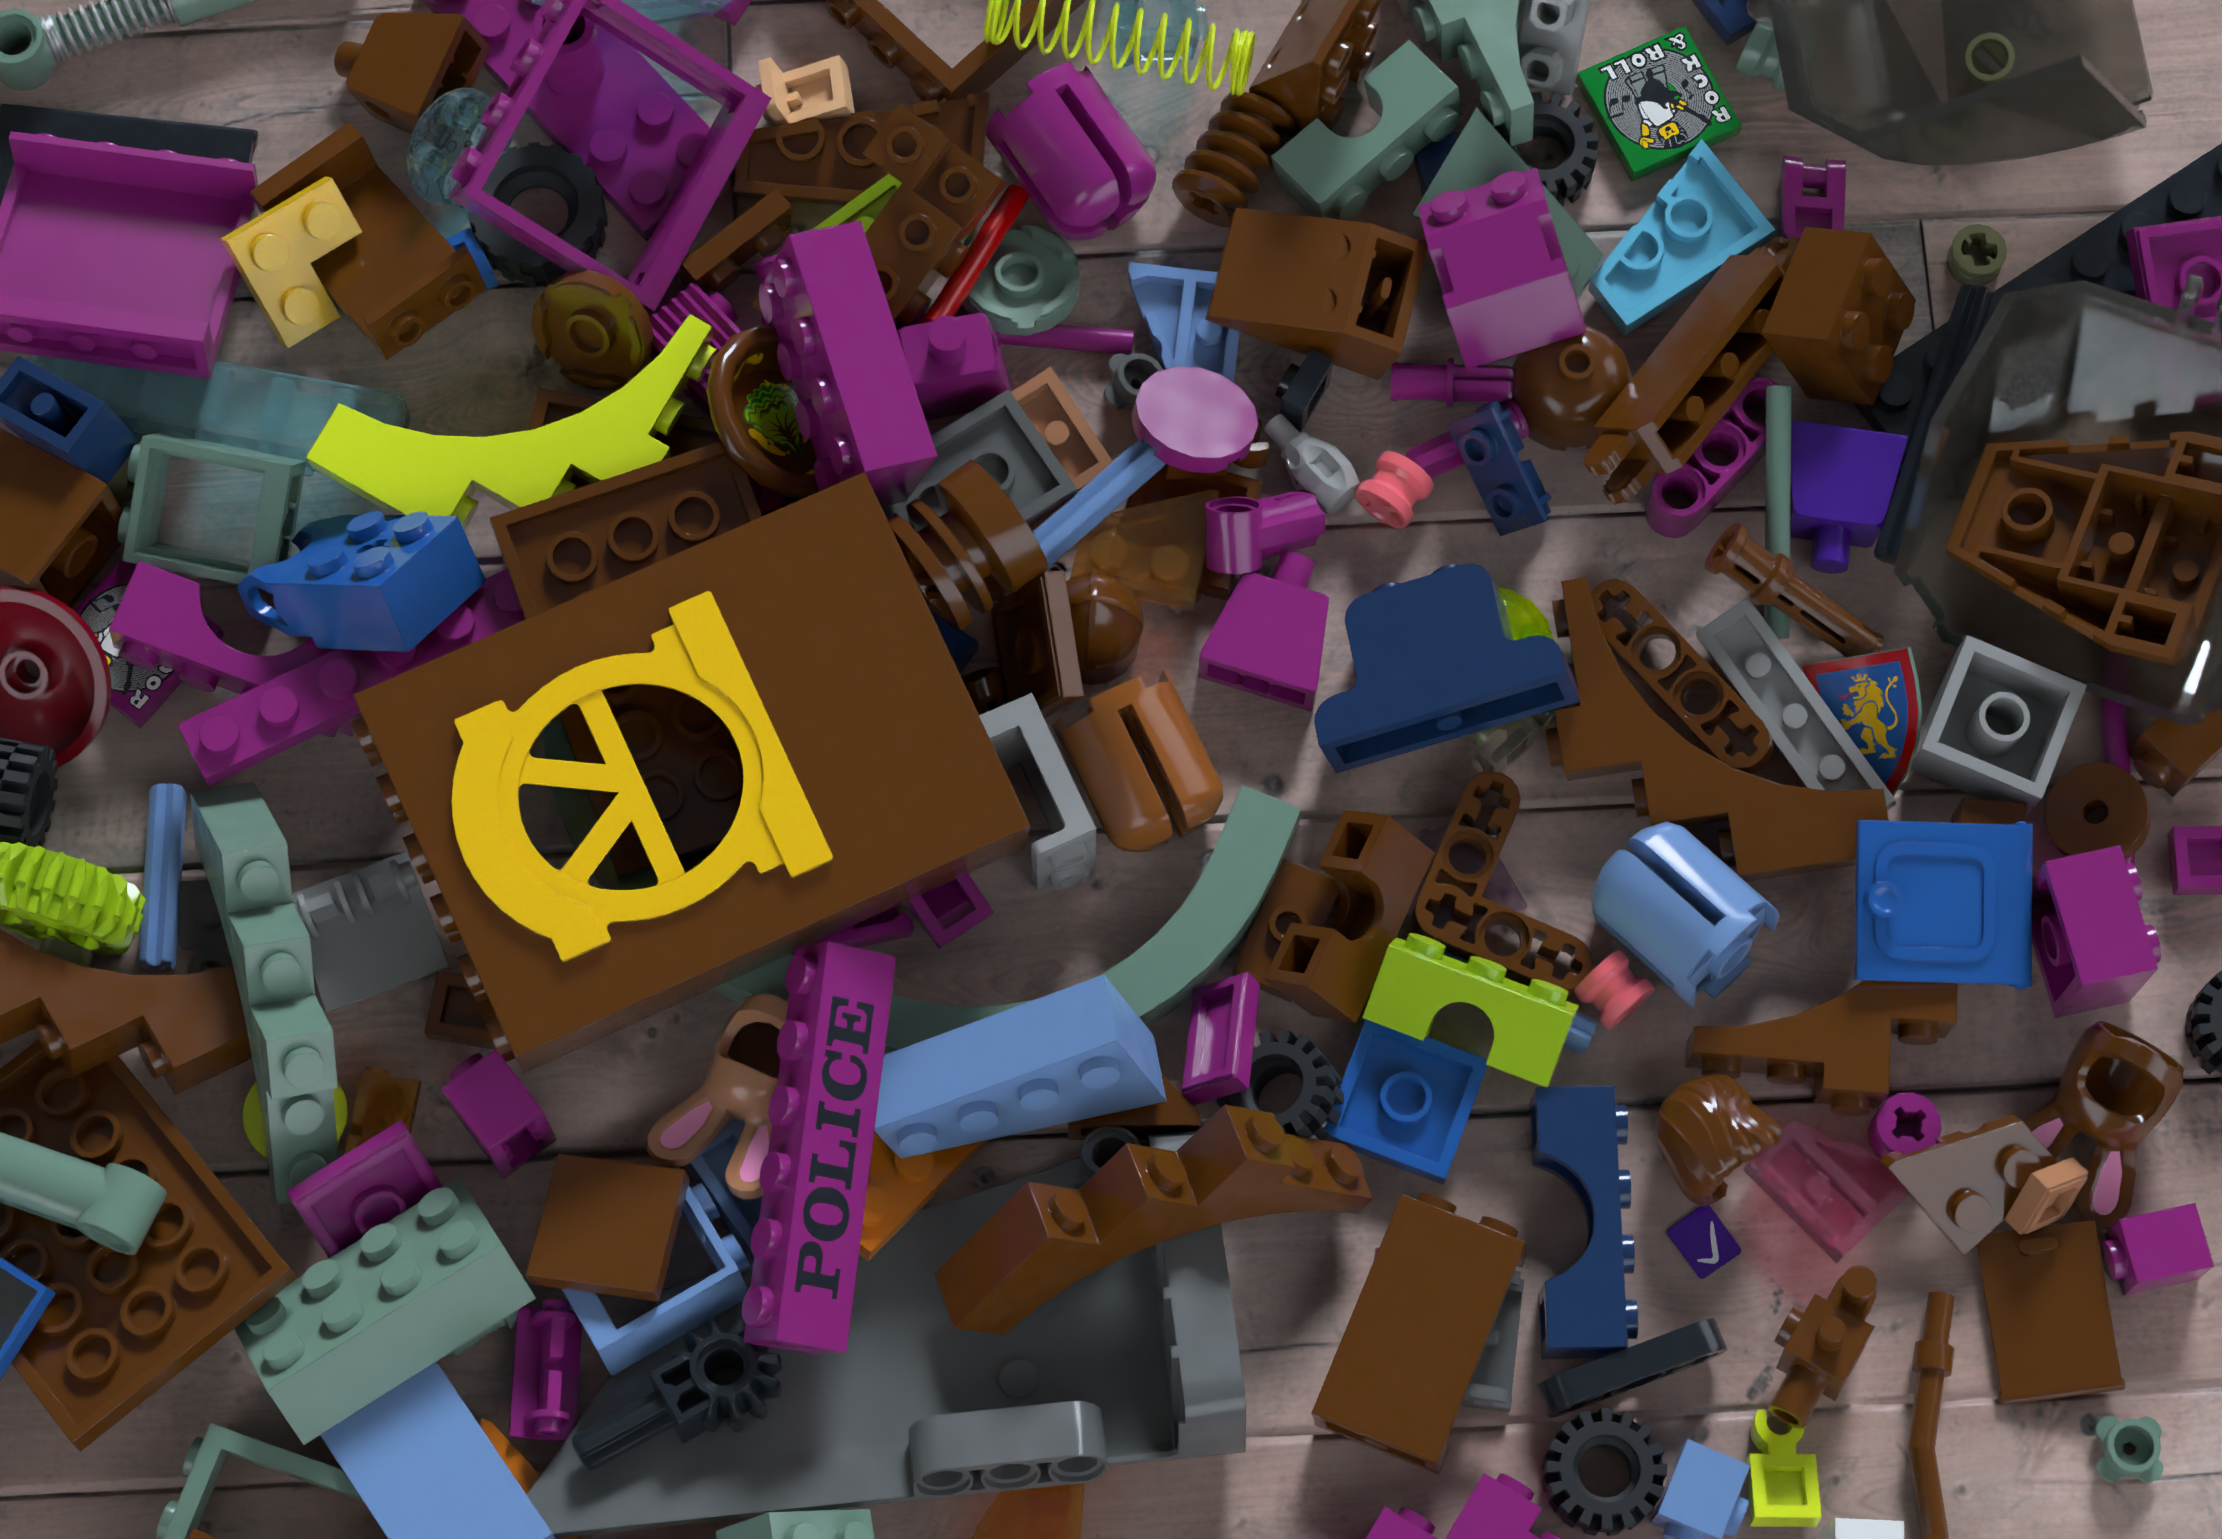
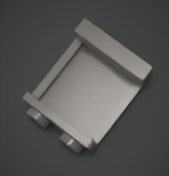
[979,693,1096,890]

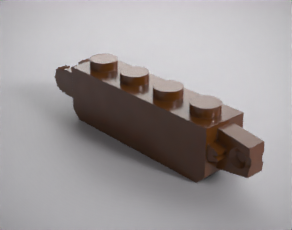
[1583,237,1800,505]

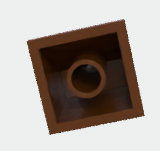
[0,428,122,608]

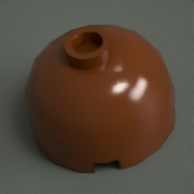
[1511,325,1632,451]

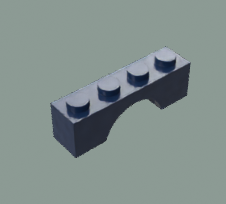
[1530,1086,1638,1359]

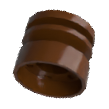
[887,459,1048,633]

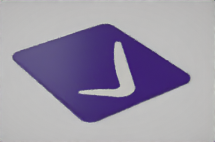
[1667,1205,1741,1279]

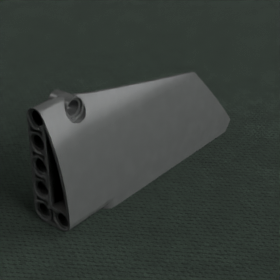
[527,1126,1246,1538]

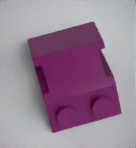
[1418,168,1587,370]

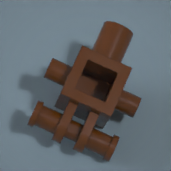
[1768,1265,1877,1429]

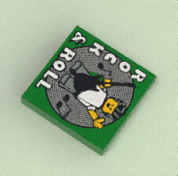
[1576,26,1742,182]

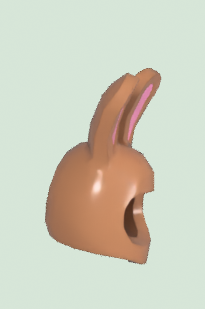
[646,994,788,1199]

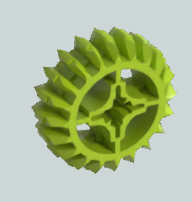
[0,841,146,957]

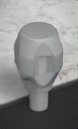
[1264,414,1360,514]

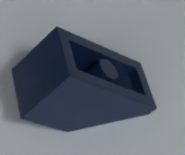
[0,356,140,484]

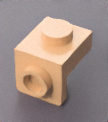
[755,55,855,125]

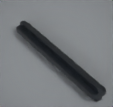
[1874,282,1993,566]

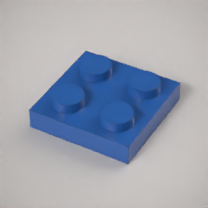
[1324,1019,1488,1185]

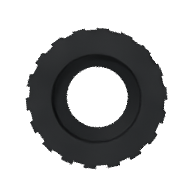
[468,142,608,286]

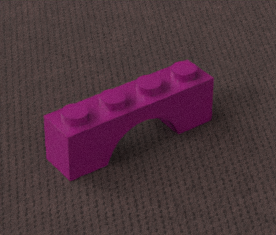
[109,561,355,737]

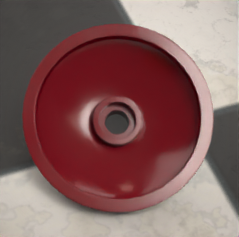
[0,586,111,767]

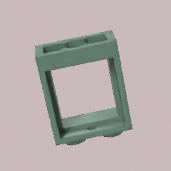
[118,432,306,588]

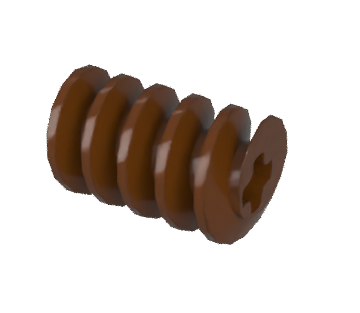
[1172,92,1296,227]

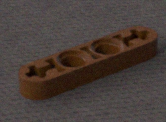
[1591,579,1774,774]

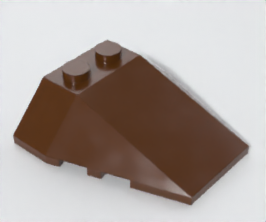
[1945,431,2222,666]

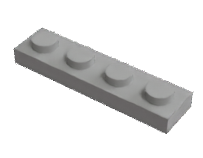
[1696,598,1896,811]

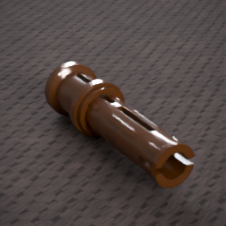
[1705,523,1884,658]

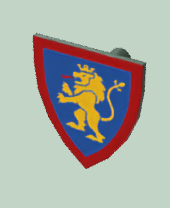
[1803,647,1922,797]

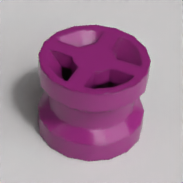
[1868,1092,1942,1159]

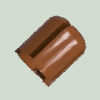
[1052,669,1223,852]

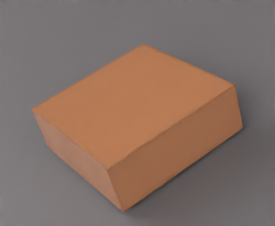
[2005,1157,2089,1235]

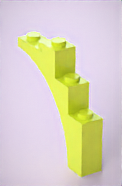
[306,314,717,530]

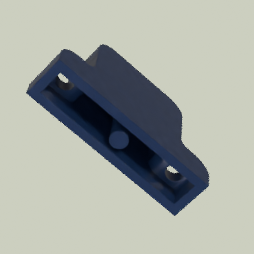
[1314,564,1580,774]

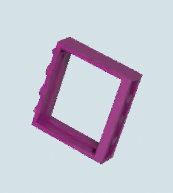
[448,0,772,312]

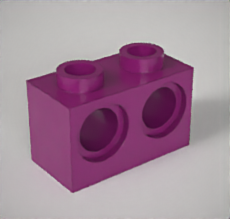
[441,1049,557,1179]

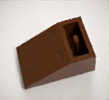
[1249,0,1382,138]
[1205,208,1428,380]

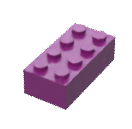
[759,221,937,507]

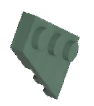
[1413,108,1604,300]

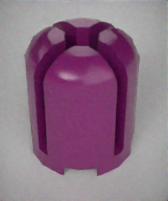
[985,62,1157,241]

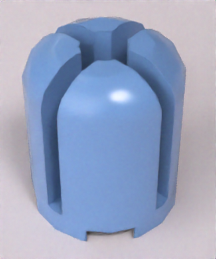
[1591,822,1780,1008]

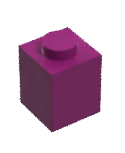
[2101,1203,2214,1296]

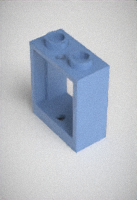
[562,1167,751,1377]

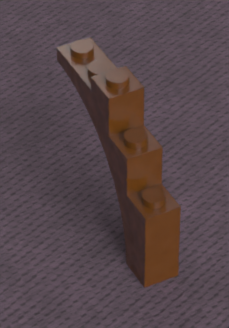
[1546,577,1889,882]
[1685,798,2027,1116]
[0,929,252,1095]
[934,1104,1373,1335]

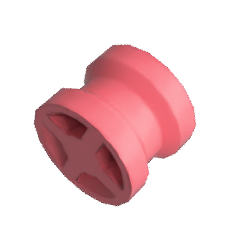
[1355,451,1434,529]
[1573,949,1656,1031]

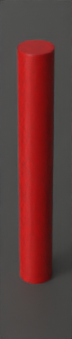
[922,184,1029,323]

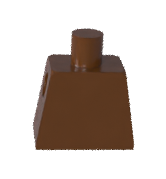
[334,13,491,146]

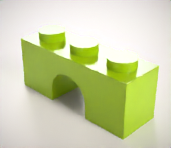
[1362,933,1579,1087]

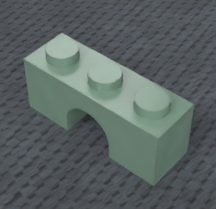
[1271,40,1463,220]

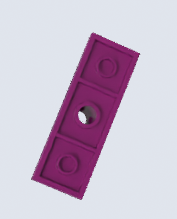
[422,0,736,242]

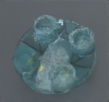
[407,88,513,209]

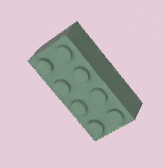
[234,1177,536,1445]

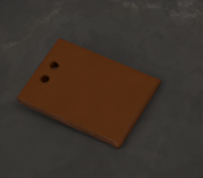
[1977,1220,2126,1405]

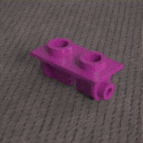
[508,1299,582,1442]

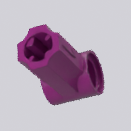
[1206,490,1326,574]

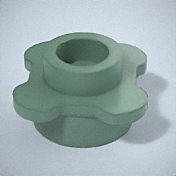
[2095,1415,2163,1483]

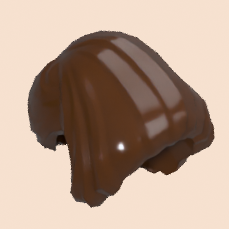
[1656,1074,1784,1207]

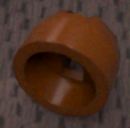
[961,667,1005,715]

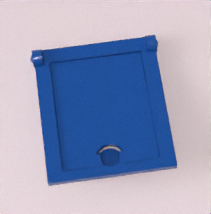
[1854,820,2033,990]

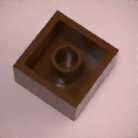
[1761,227,1916,406]

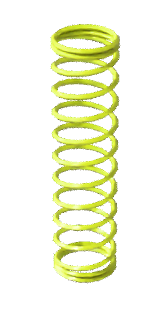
[983,0,1255,97]

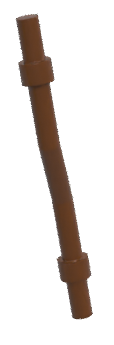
[1908,1292,1955,1539]

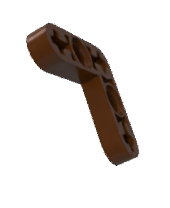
[1412,771,1593,997]

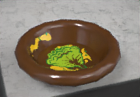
[706,325,819,498]

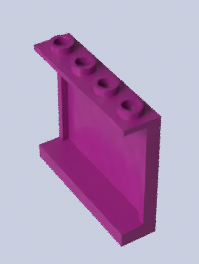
[0,131,259,379]

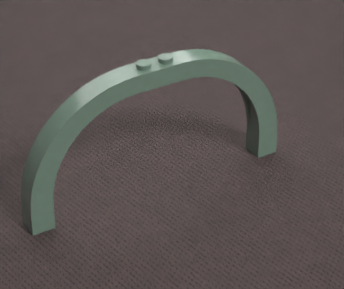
[542,714,1302,1055]

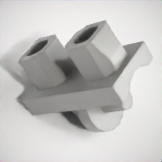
[1518,0,1591,95]

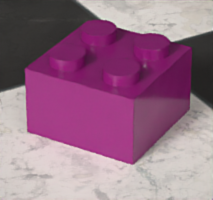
[2032,845,2161,1018]

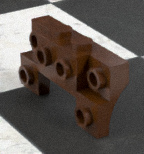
[751,103,1006,331]

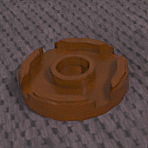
[531,270,654,389]

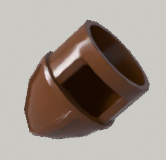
[1066,570,1144,685]

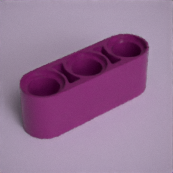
[1645,378,1781,538]

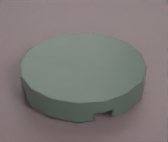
[963,224,1080,336]

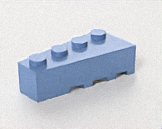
[874,974,1167,1159]

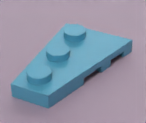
[1588,139,1775,336]

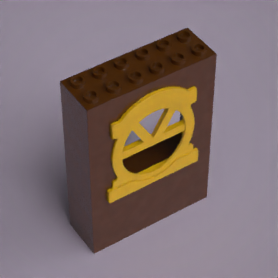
[349,472,1031,1073]

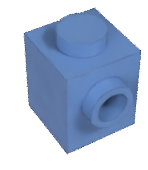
[1650,1439,1750,1539]

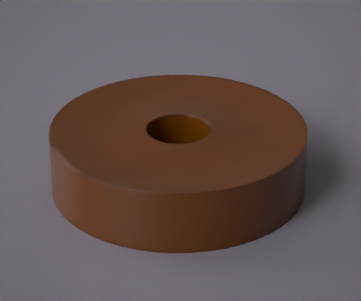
[2044,763,2151,860]

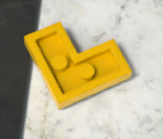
[221,176,362,348]

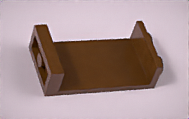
[250,122,487,361]
[1311,1192,1527,1475]

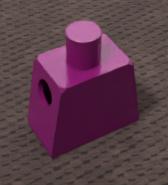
[897,313,1012,421]
[1198,551,1329,712]

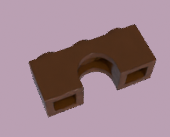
[1264,810,1435,1023]

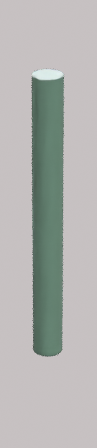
[1764,386,1792,639]

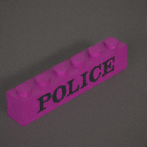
[742,941,896,1355]

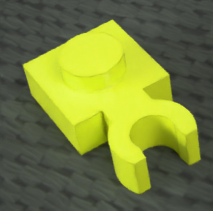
[1745,1409,1822,1527]

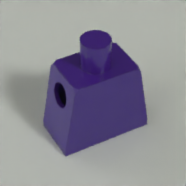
[1790,420,1907,574]

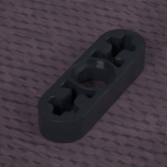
[1537,1318,1728,1418]

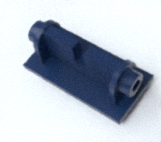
[1447,400,1552,536]

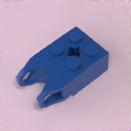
[237,511,487,652]

